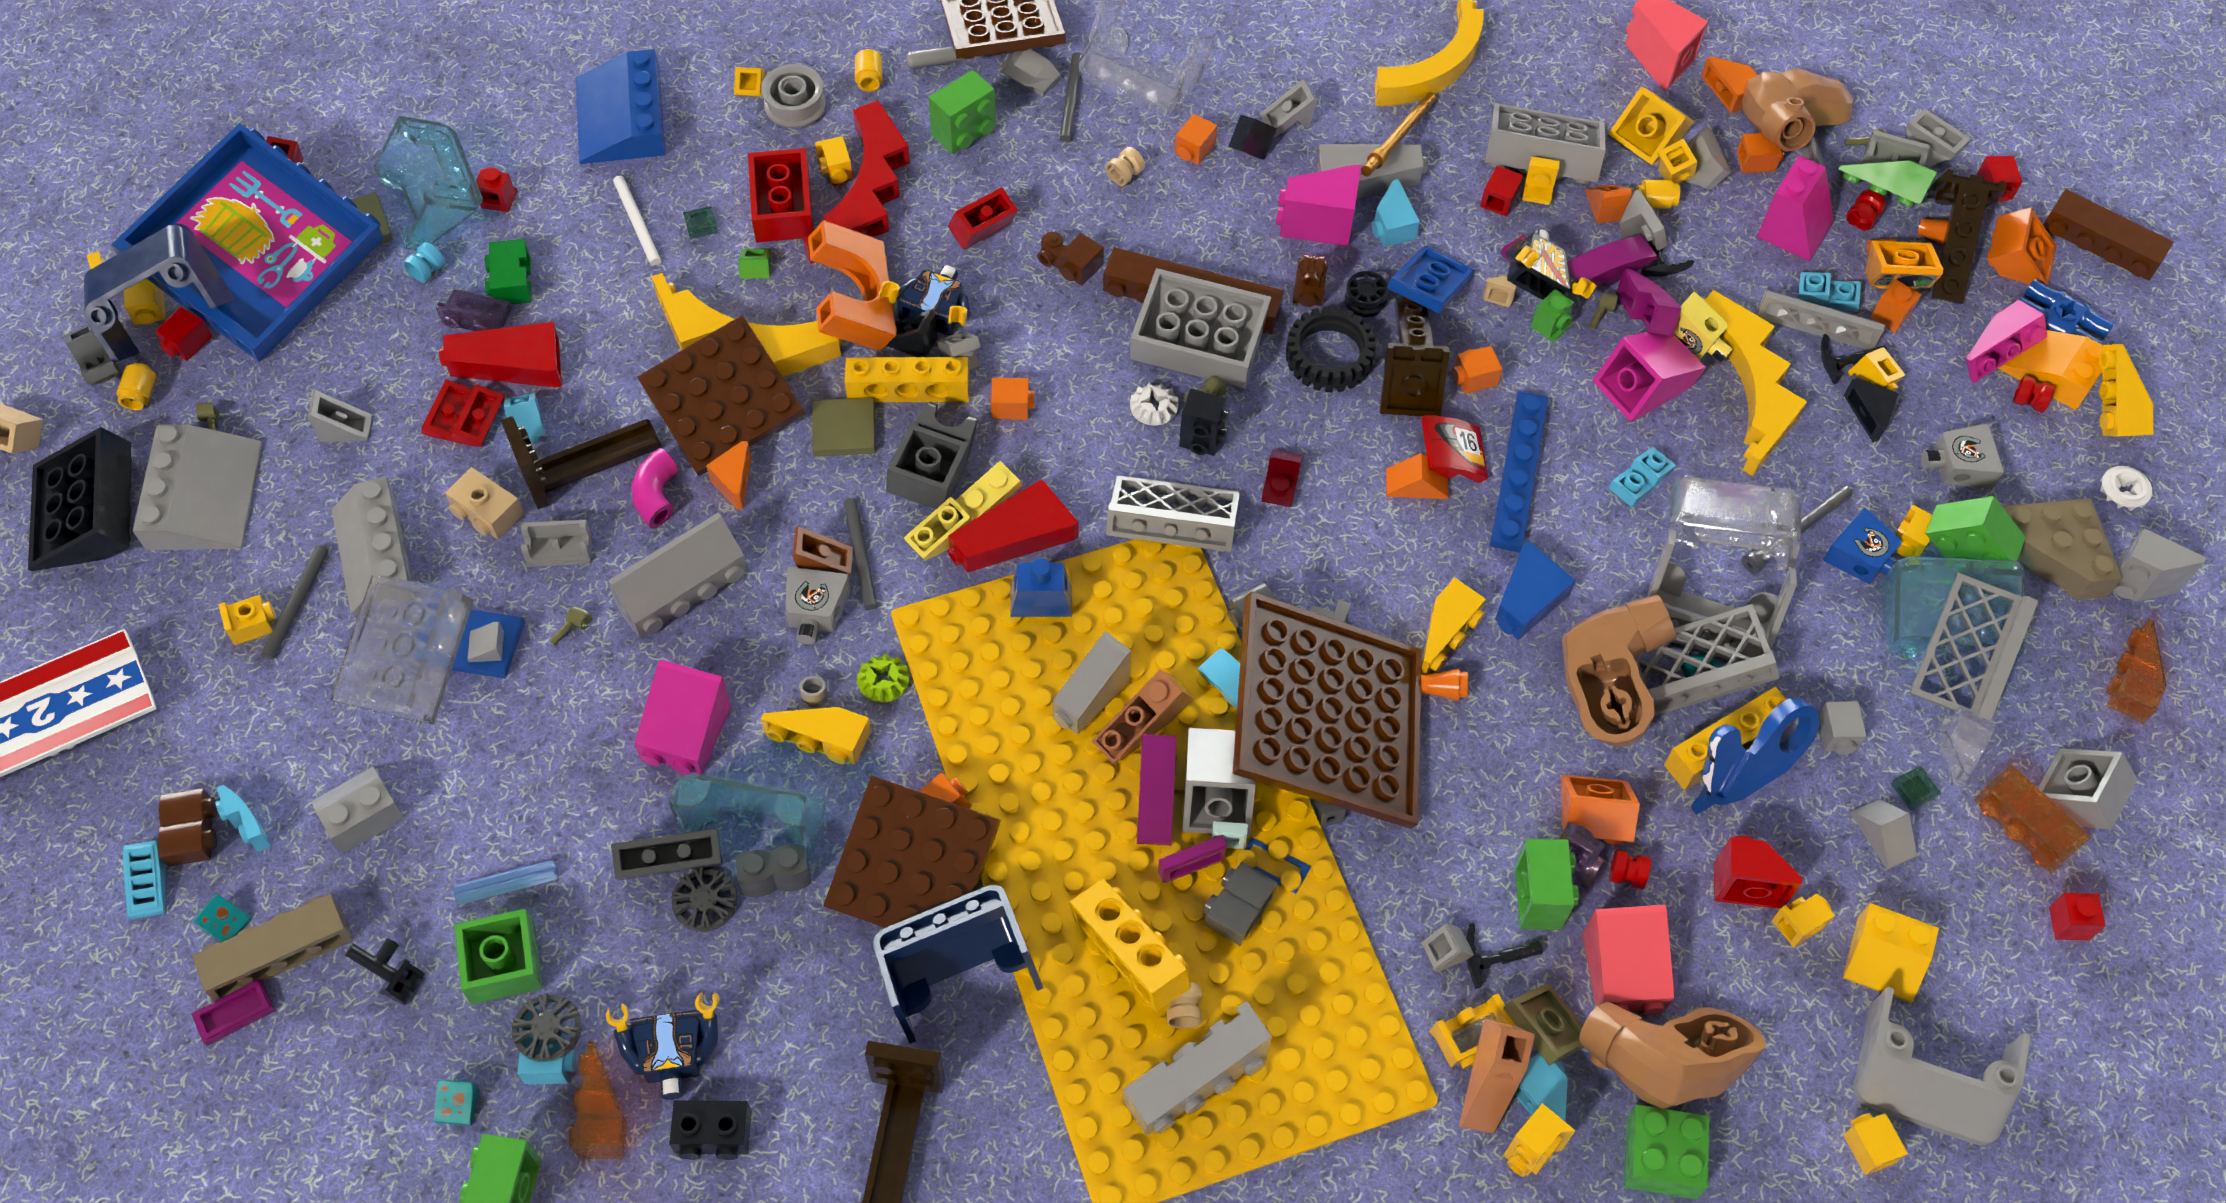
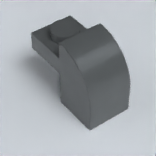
[64,325,121,386]

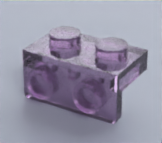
[436,289,512,332]
[1559,822,1605,891]

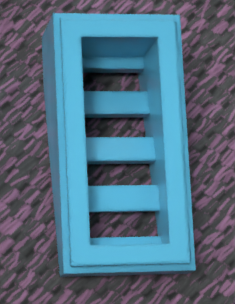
[123,841,166,919]

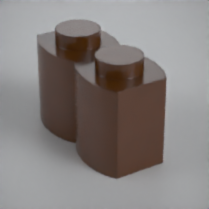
[158,788,218,866]

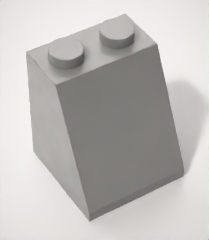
[1182,728,1256,836]

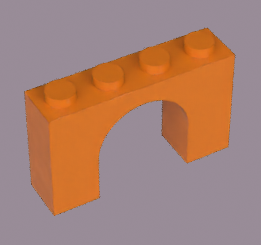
[808,220,897,351]

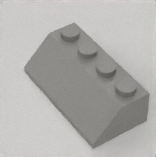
[331,476,417,616]
[608,512,748,638]

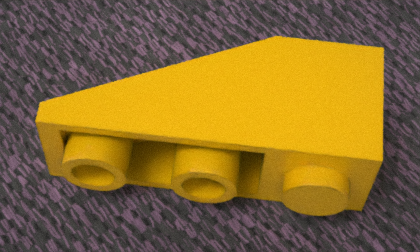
[2099,344,2154,437]
[1421,577,1486,676]
[761,707,871,765]

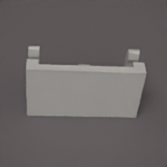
[1862,130,1930,166]
[521,520,592,567]

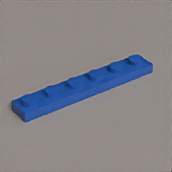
[1489,391,1548,553]

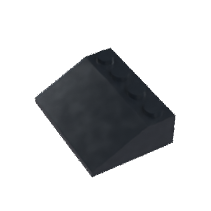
[28,427,132,571]

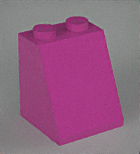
[1757,155,1834,262]
[1276,164,1361,246]
[1592,331,1706,422]
[634,660,731,775]

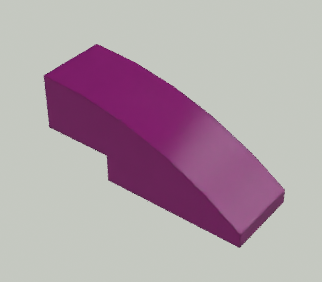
[1567,235,1658,297]
[1616,268,1681,336]
[1137,734,1176,846]

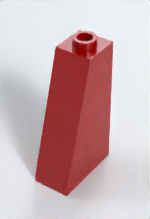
[439,322,562,388]
[947,479,1079,573]

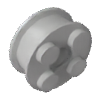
[761,64,826,128]

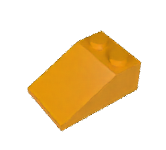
[1998,330,2102,410]

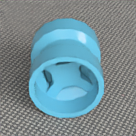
[402,242,446,283]

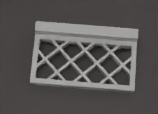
[1106,475,1240,552]
[1909,573,2039,724]
[1637,604,1780,716]

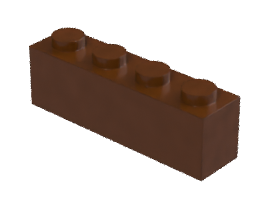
[2043,189,2174,281]

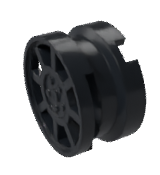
[1345,271,1388,317]

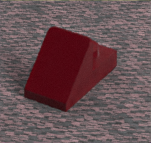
[1261,449,1303,508]

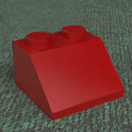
[1714,835,1802,909]

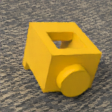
[815,136,853,184]
[1657,138,1698,183]
[1847,347,1905,392]
[1895,505,1932,561]
[218,595,276,645]
[1772,894,1835,948]

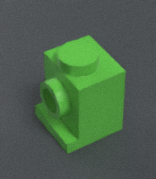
[1531,289,1574,343]

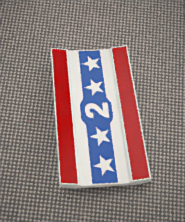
[0,629,157,777]

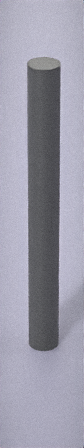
[1060,52,1083,142]
[844,498,877,610]
[261,545,328,660]

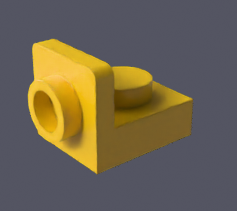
[1522,156,1560,205]

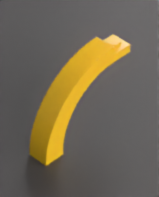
[1375,0,1484,106]

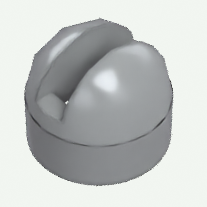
[799,676,826,705]

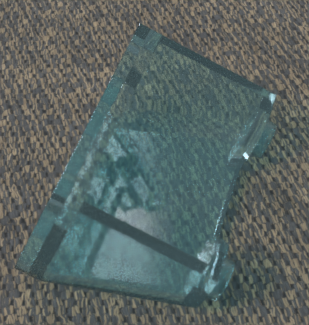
[374,115,483,251]
[1879,557,2026,660]
[669,773,826,859]

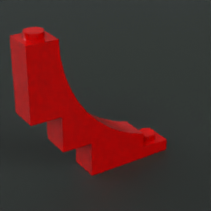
[803,100,910,264]

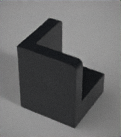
[1229,115,1277,160]

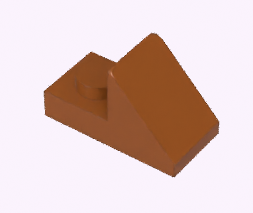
[792,526,853,576]

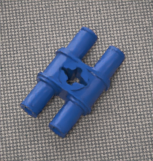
[2019,278,2115,344]

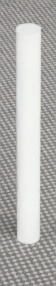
[613,176,661,266]

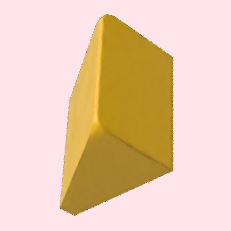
[734,67,766,97]

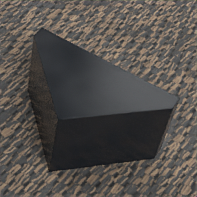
[886,309,938,357]
[1844,378,1899,443]

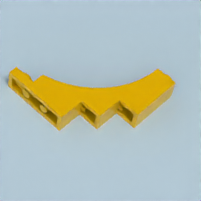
[651,273,844,377]
[1701,290,1807,476]

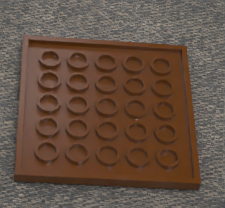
[1232,591,1422,829]

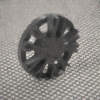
[671,868,738,932]
[511,993,582,1062]

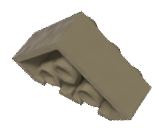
[2002,498,2122,600]

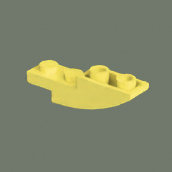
[904,461,1023,561]

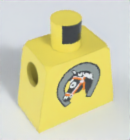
[1673,292,1733,363]

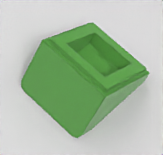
[738,248,771,279]

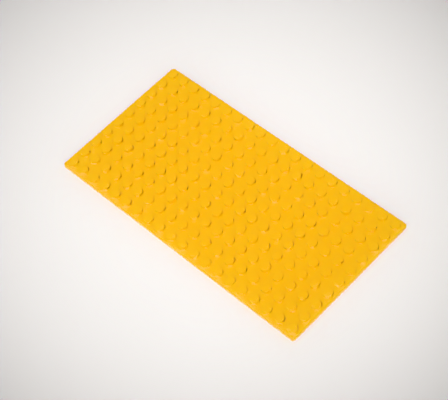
[891,539,1438,1203]

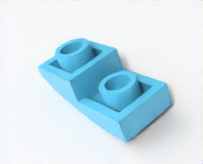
[1798,272,1861,312]
[1608,447,1676,508]
[1197,648,1240,709]
[215,785,271,852]

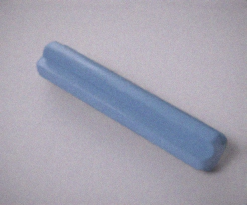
[453,860,558,905]

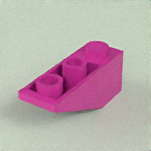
[1966,300,2047,383]

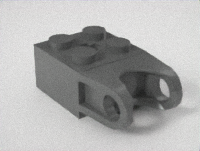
[886,401,978,509]

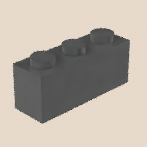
[611,829,723,881]

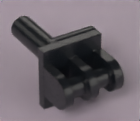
[345,938,425,1005]

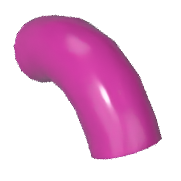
[631,448,678,529]

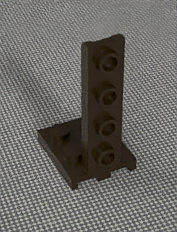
[1927,170,2007,304]
[1380,292,1450,416]
[501,416,662,509]
[862,1041,945,1203]

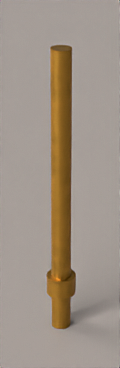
[1361,93,1436,177]

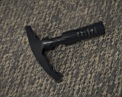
[1640,241,1694,277]
[1820,334,1888,384]
[1466,923,1543,989]

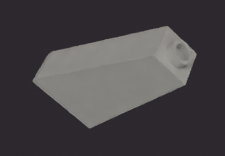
[1316,144,1427,199]

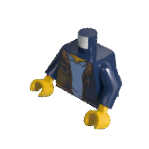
[879,265,971,336]
[606,992,720,1100]

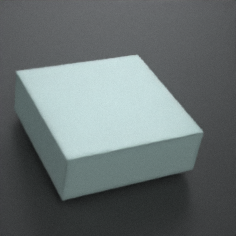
[1211,821,1248,849]

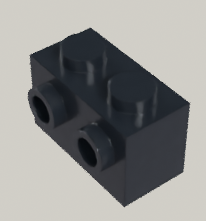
[1179,388,1230,456]
[669,1100,752,1160]

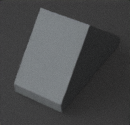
[308,390,372,442]
[1850,799,1917,870]

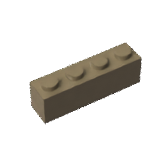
[192,894,353,1001]

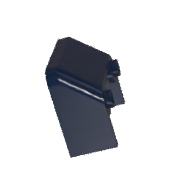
[84,224,235,363]
[873,885,1043,1044]

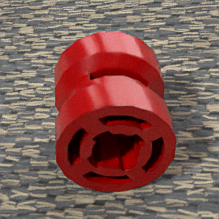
[1846,190,1886,231]
[2012,375,2055,413]
[1608,849,1651,890]

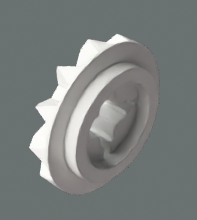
[1130,382,1178,426]
[2100,466,2152,511]

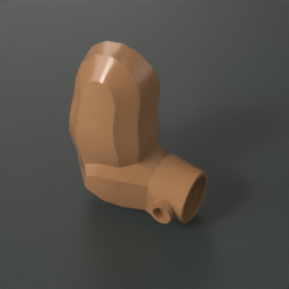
[1741,69,1854,151]
[1562,594,1677,747]
[1579,1001,1766,1109]

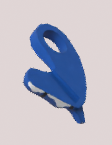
[1691,698,1820,814]

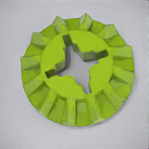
[857,653,909,703]

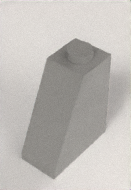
[1053,632,1131,735]

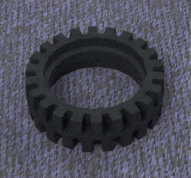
[1286,306,1376,392]

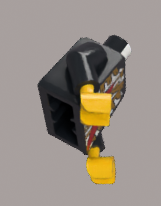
[1506,230,1596,300]

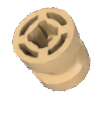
[1105,147,1145,187]
[1167,982,1202,1029]

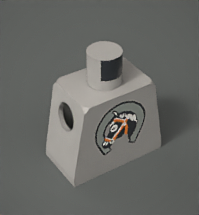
[1921,424,2004,488]
[786,567,851,644]

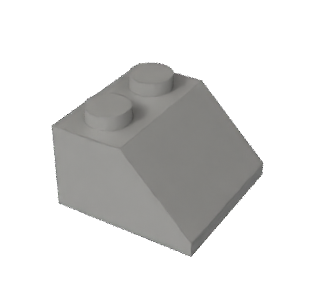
[2113,528,2206,602]
[2033,748,2138,829]
[311,767,405,855]

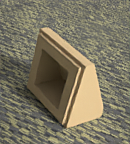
[1482,275,1517,307]

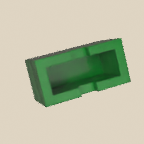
[484,239,532,306]

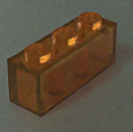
[1974,765,2091,873]

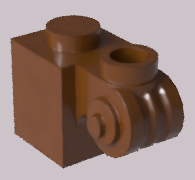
[1037,232,1104,286]
[1293,254,1328,307]

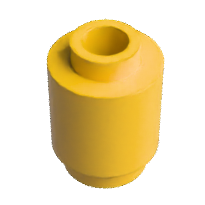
[855,49,883,92]
[1635,180,1680,209]
[116,363,157,410]

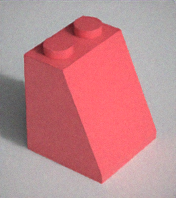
[1625,0,1708,91]
[1582,905,1674,1015]

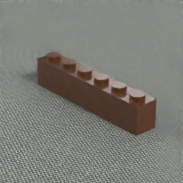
[1103,247,1284,335]

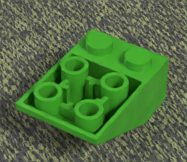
[1839,160,1938,207]

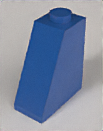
[1495,540,1576,640]

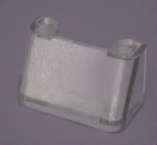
[1665,475,1801,571]

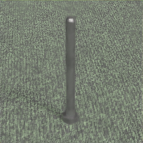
[1741,486,1854,574]

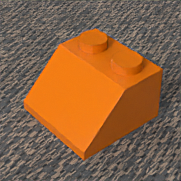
[1987,208,2057,286]
[1561,774,1640,845]

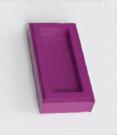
[1158,835,1227,883]
[191,978,275,1046]

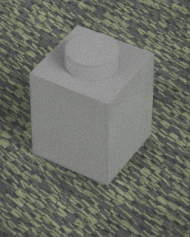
[1819,701,1867,755]

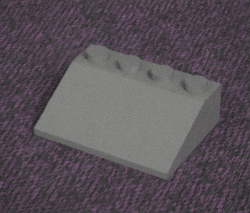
[1484,103,1606,184]
[1130,268,1271,389]
[133,424,263,550]

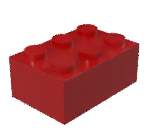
[748,148,814,243]

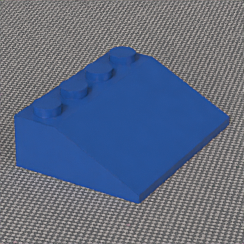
[576,49,666,164]

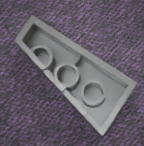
[1123,1001,1272,1136]

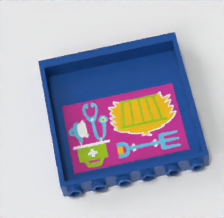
[111,123,383,362]

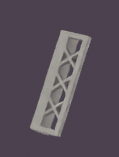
[1757,290,1885,350]

